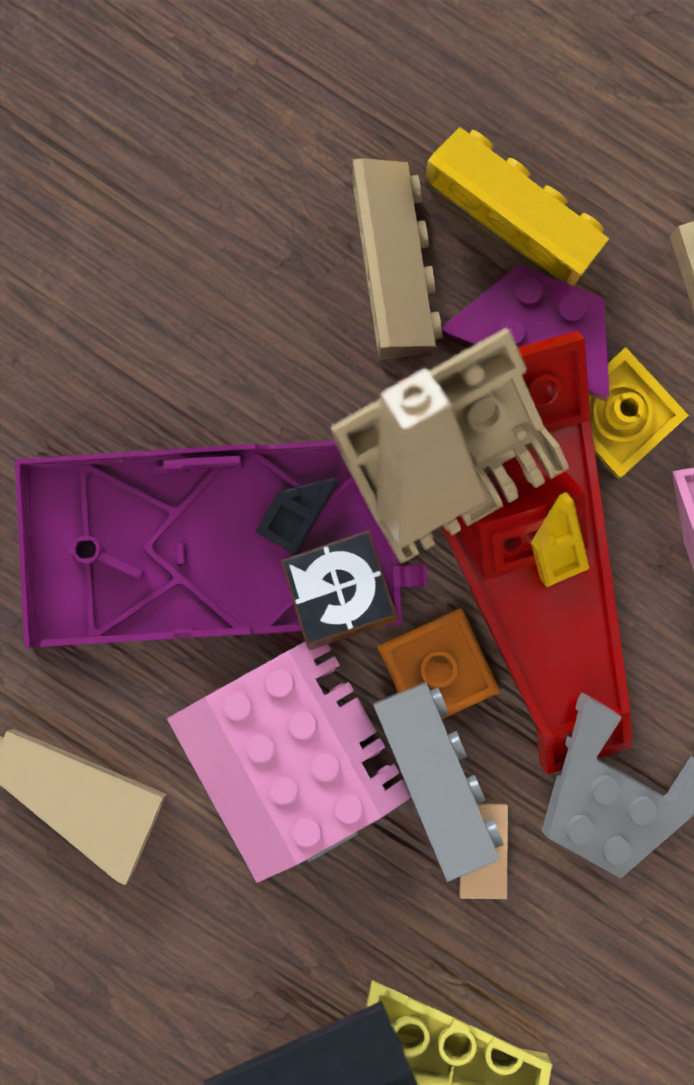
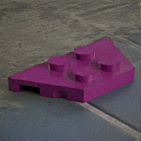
[442,264,609,402]

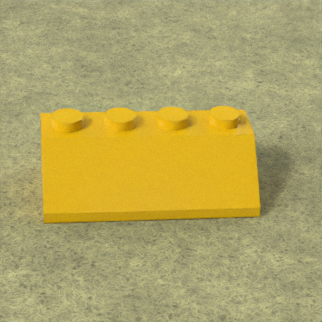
[424,127,609,286]

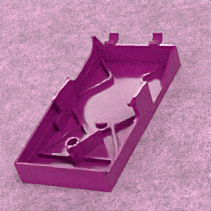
[15,441,428,648]

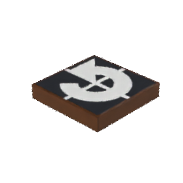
[281,530,399,650]

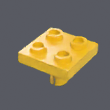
[589,347,689,479]

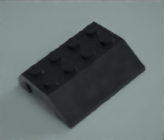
[204,1001,419,1085]

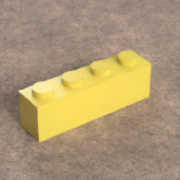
[365,980,552,1085]

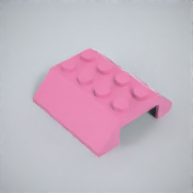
[167,642,412,883]

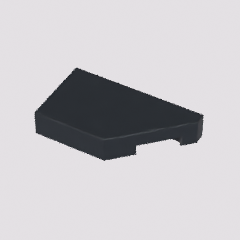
[255,477,339,555]

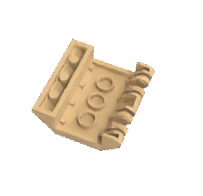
[330,328,569,564]

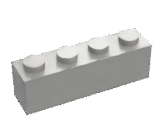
[374,681,504,882]

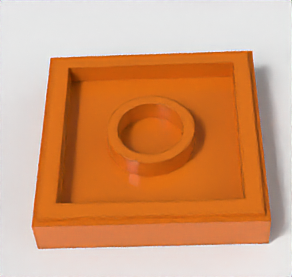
[377,608,500,719]

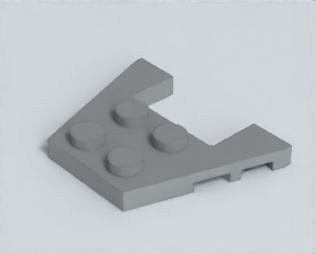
[542,692,694,878]

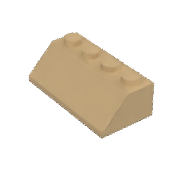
[352,158,442,360]

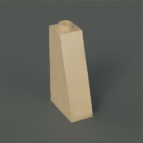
[377,369,486,548]
[0,729,167,885]

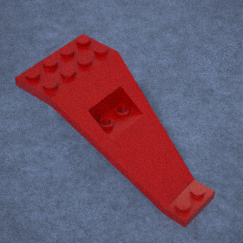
[399,331,632,775]

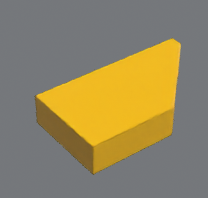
[531,492,589,587]

